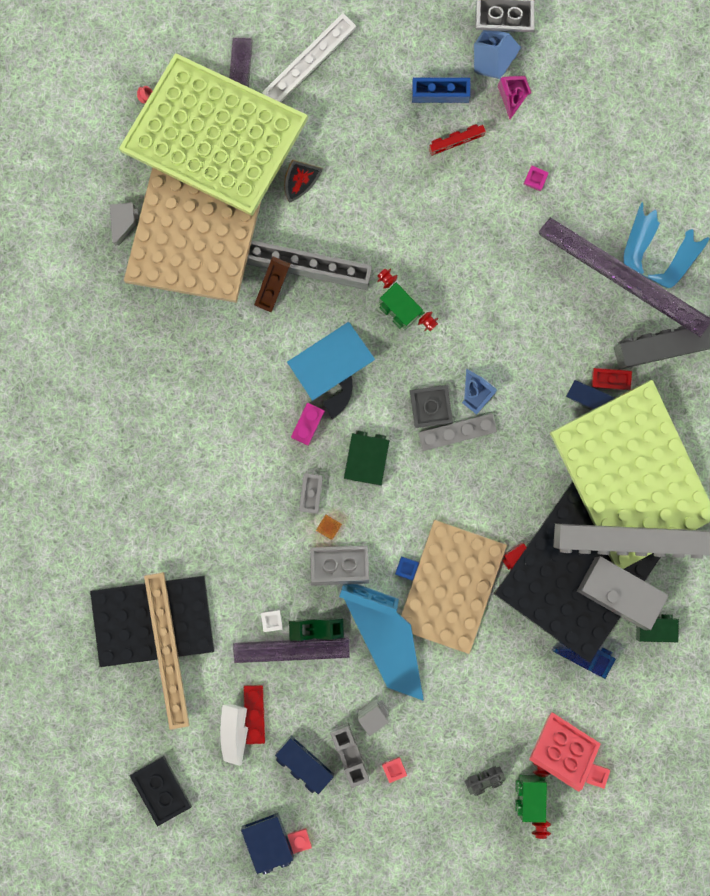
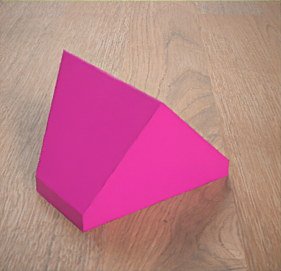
[498,76,532,119]

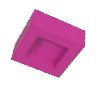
[523,165,549,192]

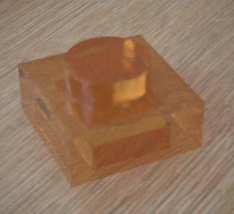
[316,514,342,540]

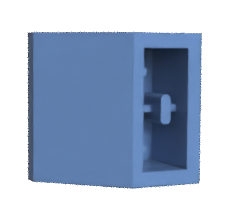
[474,30,521,79]

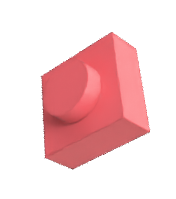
[382,756,407,783]
[586,764,610,789]
[287,828,312,854]

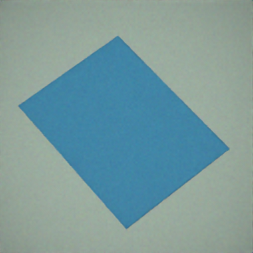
[287,322,375,401]

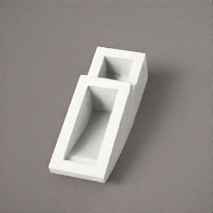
[220,704,248,766]

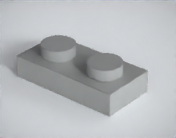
[299,473,323,514]

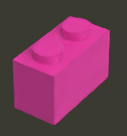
[291,403,325,446]

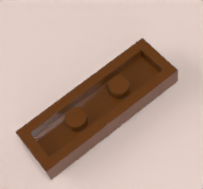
[254,256,291,313]

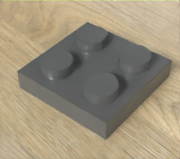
[410,385,453,428]

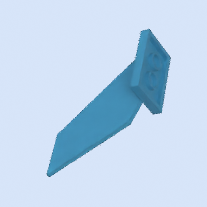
[339,584,424,701]

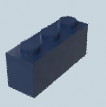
[275,735,334,795]

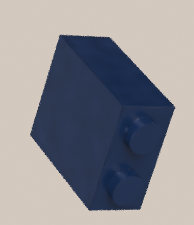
[241,813,294,875]

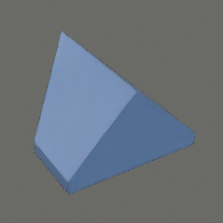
[462,369,497,415]

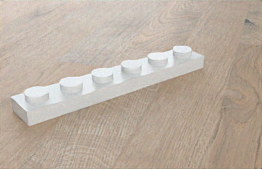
[262,13,356,102]

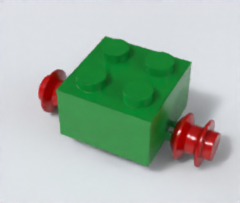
[377,268,439,332]
[515,763,551,839]

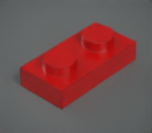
[591,368,632,391]

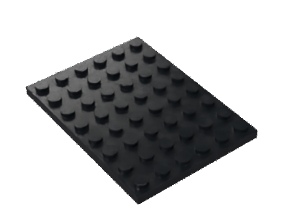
[494,480,661,663]

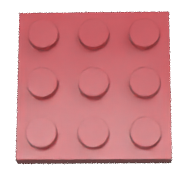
[529,712,601,792]

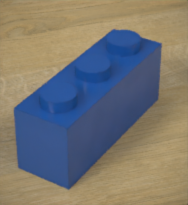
[412,77,470,103]

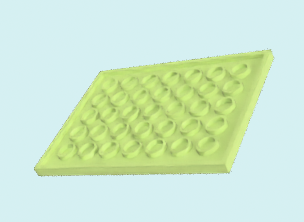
[119,53,308,216]
[550,380,710,569]

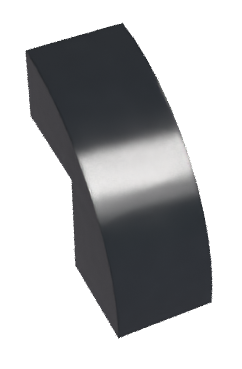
[323,376,353,420]

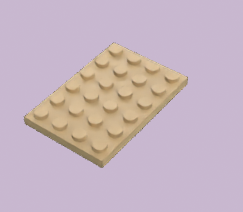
[401,520,507,654]

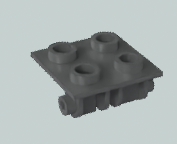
[465,766,506,796]

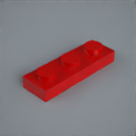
[429,124,486,156]
[244,685,265,744]

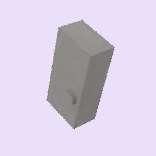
[577,556,669,630]

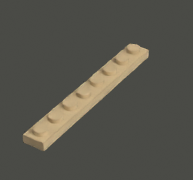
[144,572,190,730]

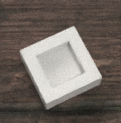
[261,610,283,632]

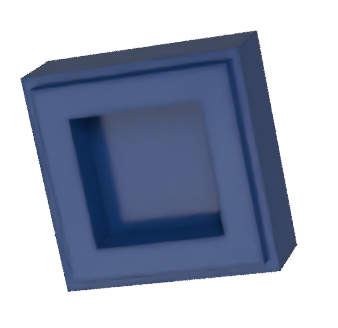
[395,556,419,581]

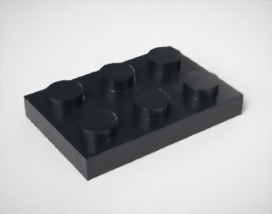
[129,756,192,827]

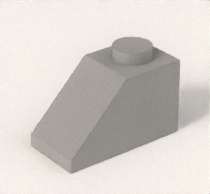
[109,203,139,246]

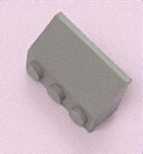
[475,0,534,33]

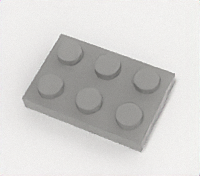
[310,545,369,586]

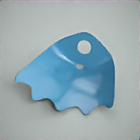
[623,202,710,288]

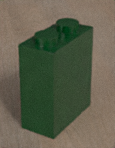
[344,430,390,486]

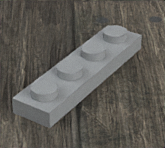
[418,413,497,451]

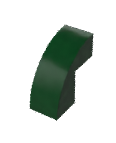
[289,618,344,641]

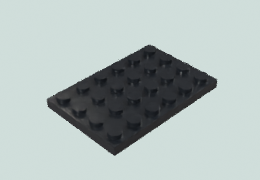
[90,575,215,667]

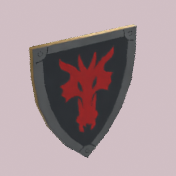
[284,160,323,203]

